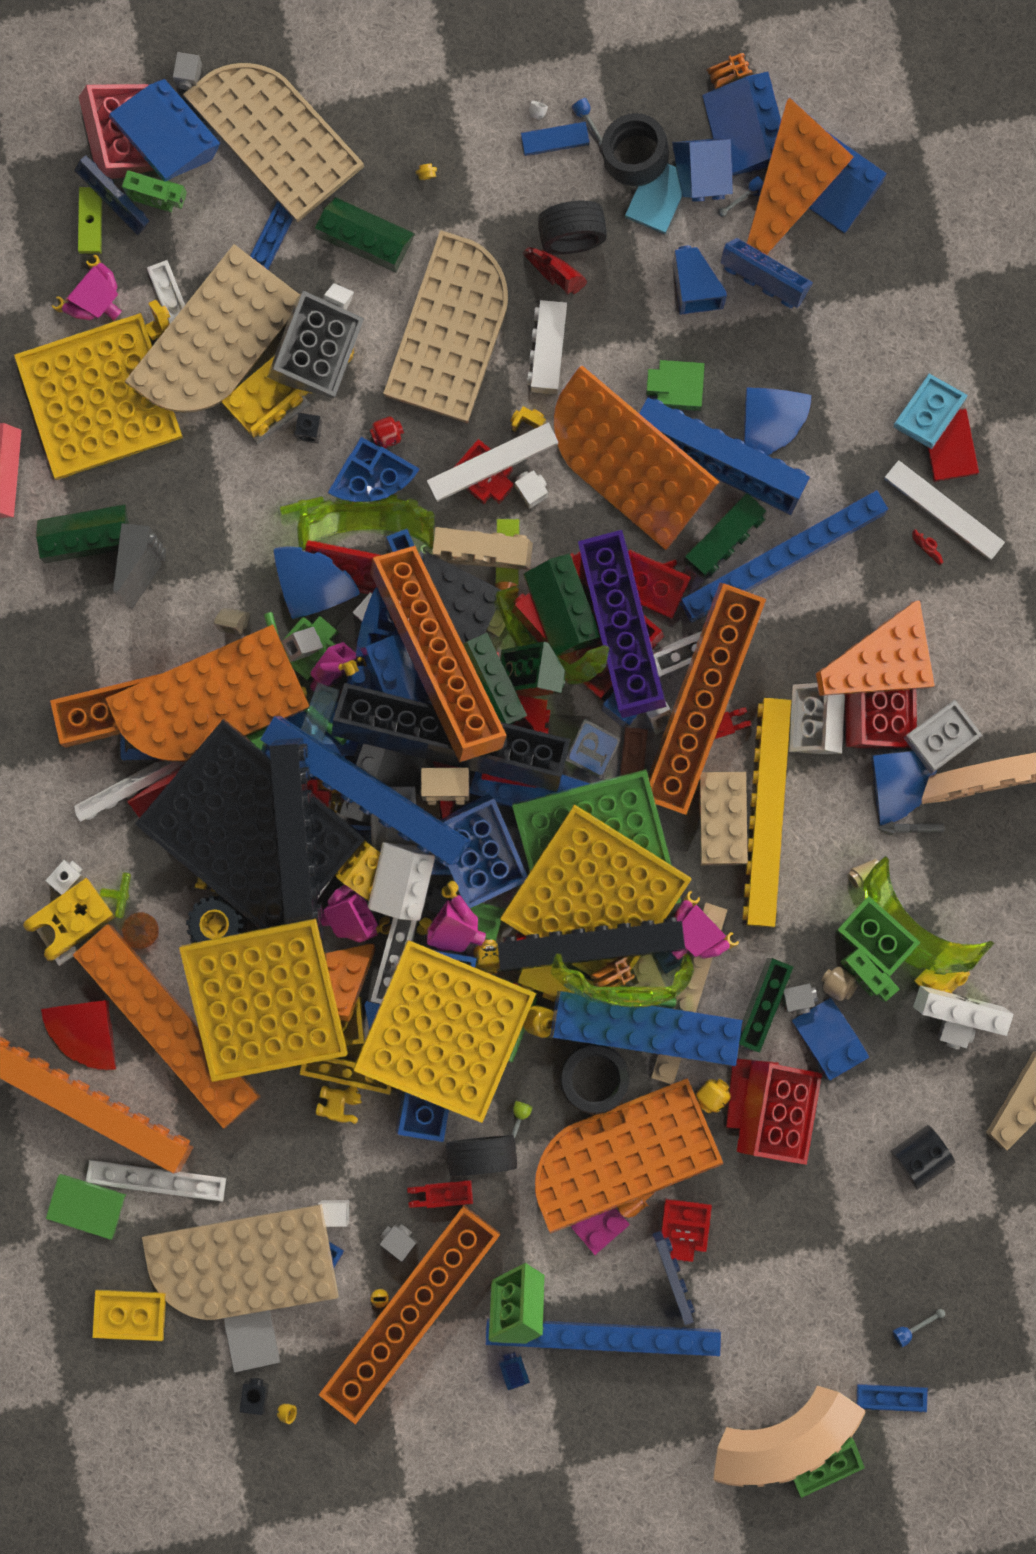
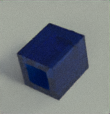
[499,1351,530,1391]

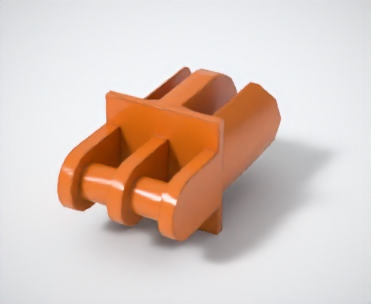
[707,53,753,90]
[590,957,635,995]
[618,1192,655,1218]

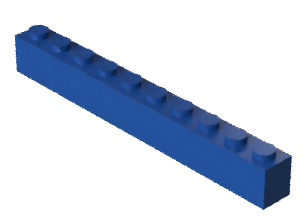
[680,490,888,623]
[260,716,471,866]
[486,1318,721,1356]

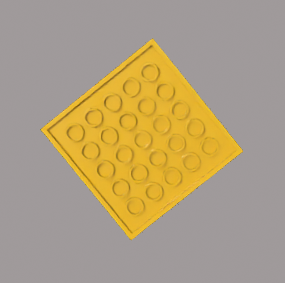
[14,313,183,480]
[500,804,691,991]
[179,919,348,1082]
[353,940,536,1123]

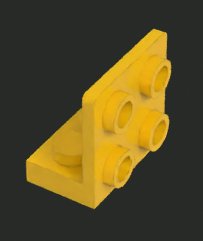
[335,840,380,901]

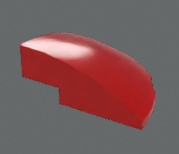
[523,247,587,295]
[41,1000,116,1070]

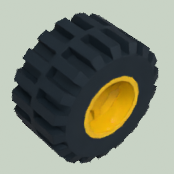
[186,896,247,943]

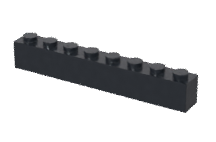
[497,918,686,972]

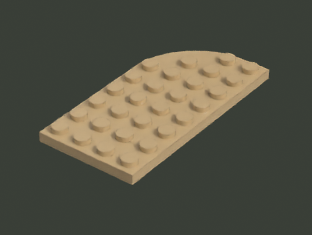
[183,63,364,223]
[383,230,508,423]
[125,244,300,413]
[142,1204,339,1320]

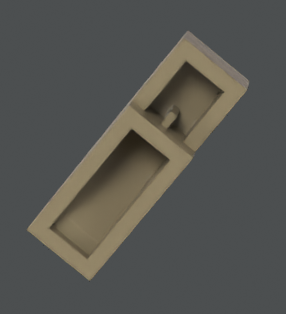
[214,608,250,636]

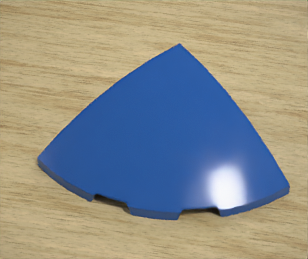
[744,387,811,456]
[328,437,420,502]
[273,547,360,619]
[355,588,398,658]
[871,751,937,826]

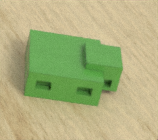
[122,170,187,212]
[646,360,705,411]
[281,616,339,681]
[840,948,900,1002]

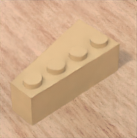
[432,527,533,570]
[986,1051,1036,1150]

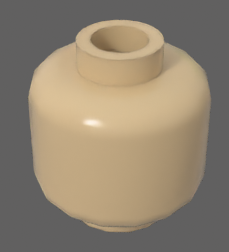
[822,967,857,1001]

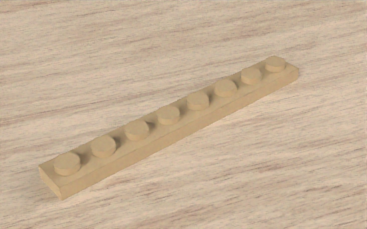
[651,903,727,1084]

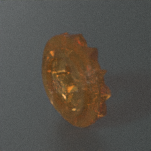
[122,912,159,949]

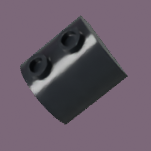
[890,1125,956,1190]

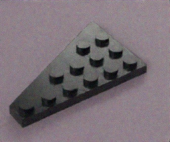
[423,552,505,704]

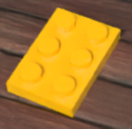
[92,1290,166,1341]

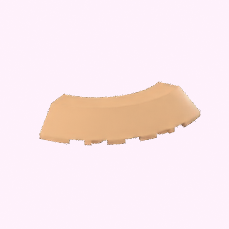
[921,753,1036,804]
[713,1386,866,1487]

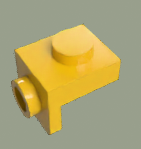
[146,299,171,340]
[510,406,546,432]

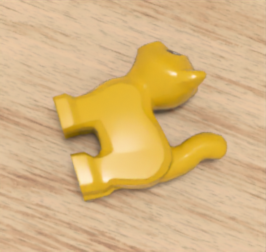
[316,1086,362,1124]

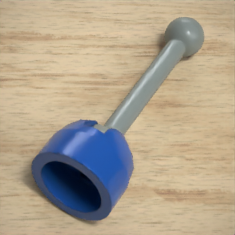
[571,98,602,148]
[718,176,764,217]
[892,1309,945,1348]

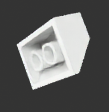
[789,683,845,754]
[368,842,435,921]

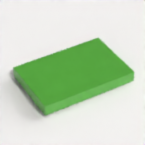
[46,1174,126,1240]

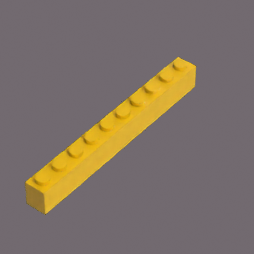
[742,698,791,928]

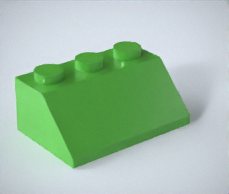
[835,896,921,977]
[489,1263,545,1344]
[793,1437,864,1498]

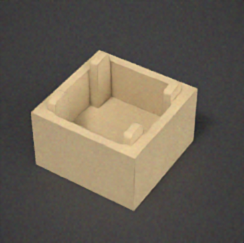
[421,768,469,805]

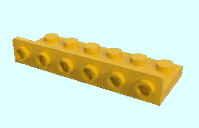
[221,348,354,438]

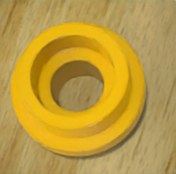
[415,164,437,180]

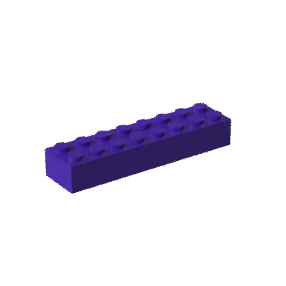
[578,530,667,718]

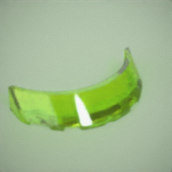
[297,494,435,550]
[496,586,609,684]
[863,856,995,975]
[551,954,694,1007]

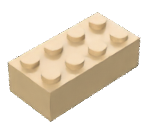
[699,772,748,865]

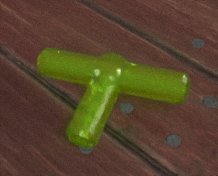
[280,496,325,528]
[100,872,131,918]

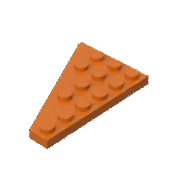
[747,98,854,255]
[816,601,935,696]
[326,944,375,1022]

